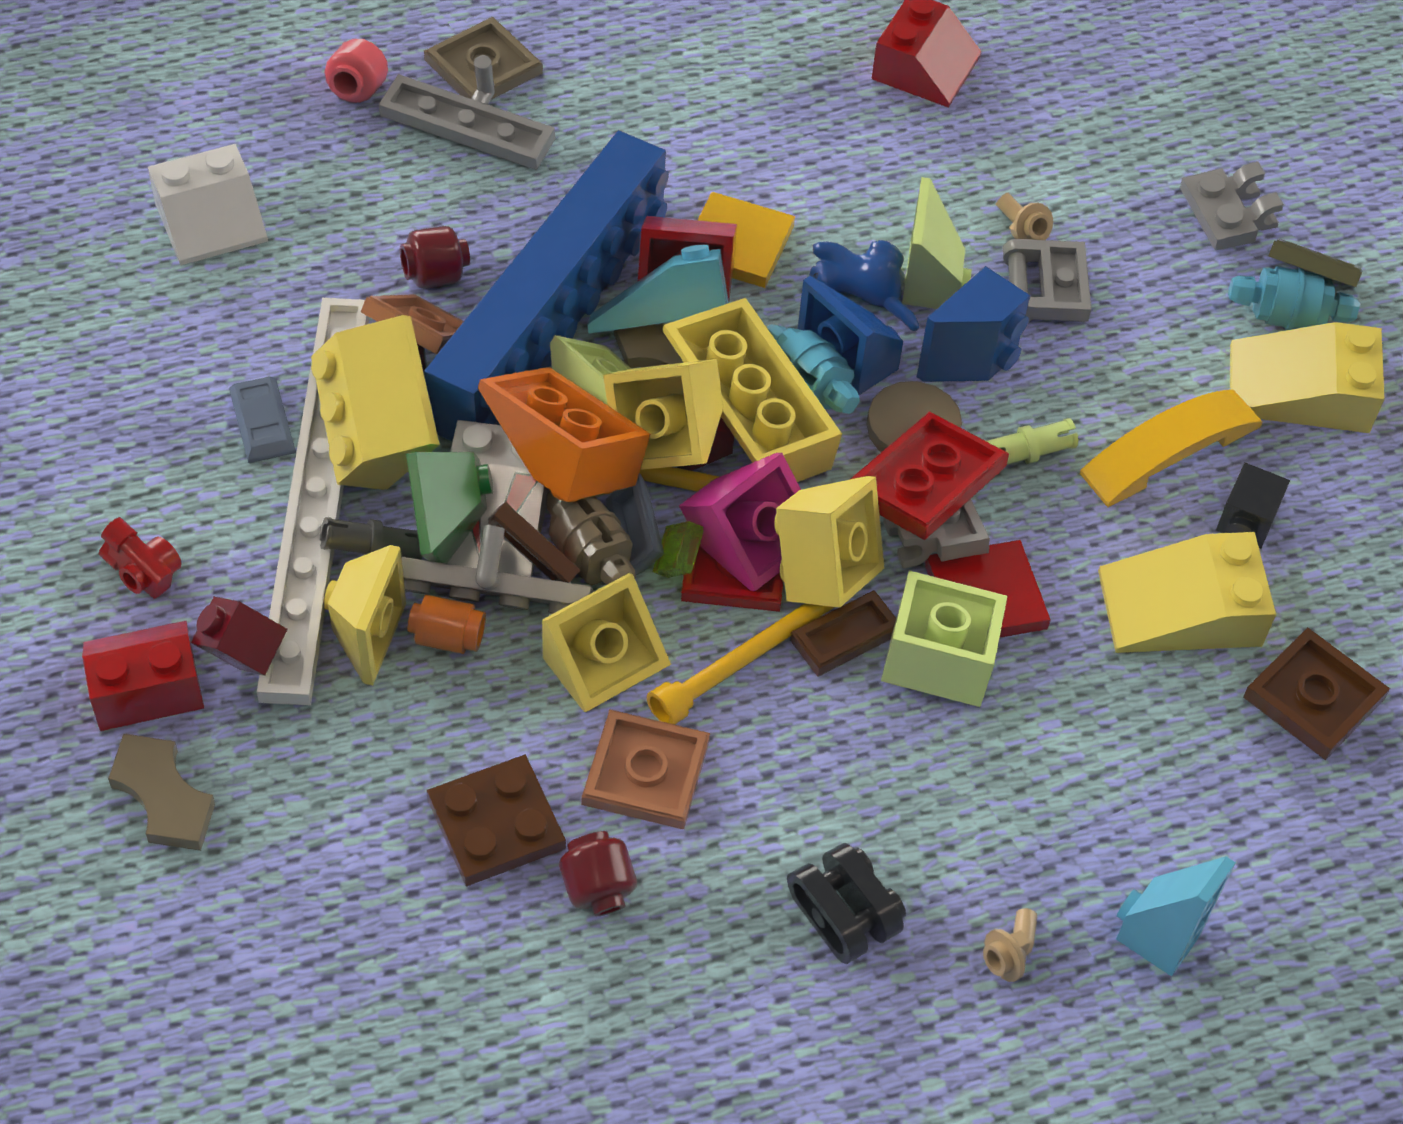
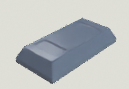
[229,376,296,463]
[605,473,665,575]

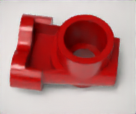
[98,517,182,599]

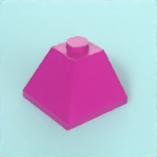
[679,453,801,591]

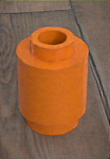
[407,594,486,654]

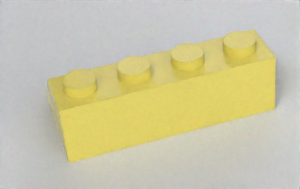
[663,298,842,482]

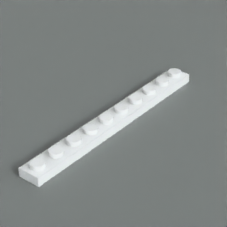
[257,297,369,706]

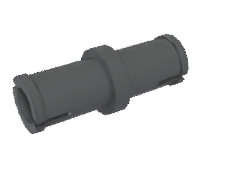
[320,517,423,560]

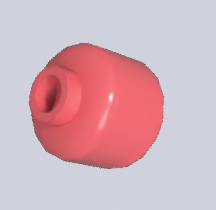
[325,38,388,103]

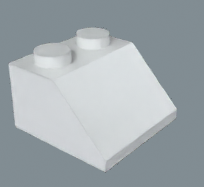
[148,144,268,266]

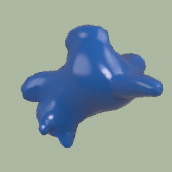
[809,240,919,331]

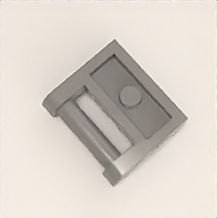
[1003,239,1091,323]

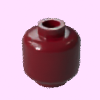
[400,226,470,289]
[559,831,637,917]

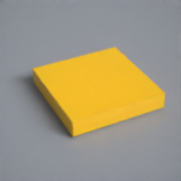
[698,192,795,288]

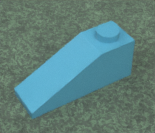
[587,245,729,334]
[1116,856,1236,977]

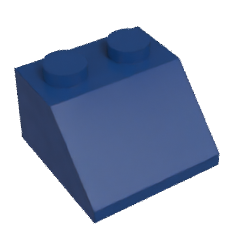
[916,266,1030,382]

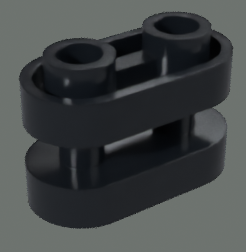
[787,843,906,964]

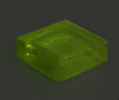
[652,521,704,578]

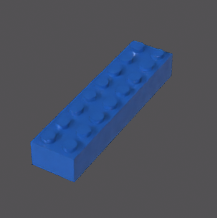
[424,130,669,442]

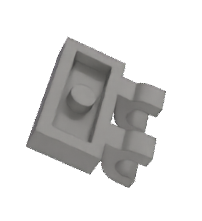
[1180,161,1284,250]
[884,499,990,569]

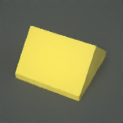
[542,573,671,712]

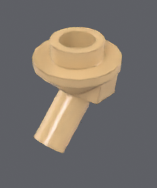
[996,193,1053,240]
[983,908,1038,982]

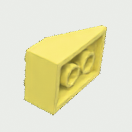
[1230,322,1385,433]
[1098,532,1276,653]

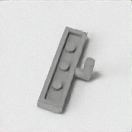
[378,55,555,170]
[401,525,594,614]

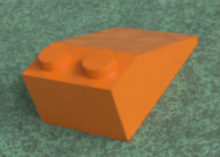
[478,367,651,502]

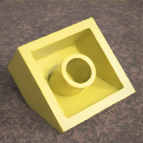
[603,359,723,470]
[775,476,885,608]

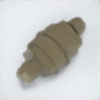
[546,490,636,586]

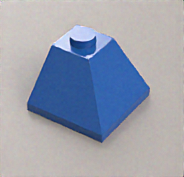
[797,276,904,395]

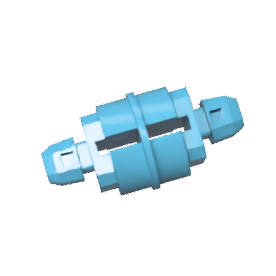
[1228,266,1360,330]
[767,324,860,414]

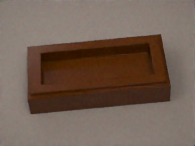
[487,502,580,583]
[790,590,896,677]

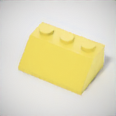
[311,315,440,490]

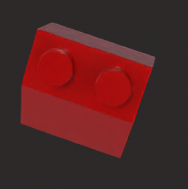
[871,0,982,108]
[638,216,737,302]
[82,620,204,731]

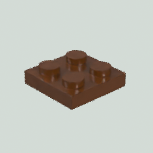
[1243,627,1390,760]
[426,754,566,887]

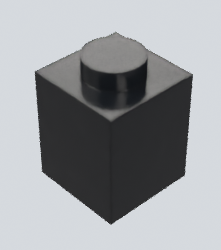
[1216,462,1290,549]

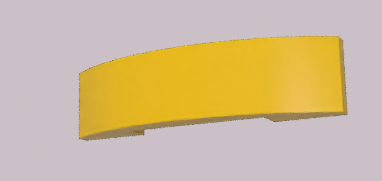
[1080,389,1263,507]

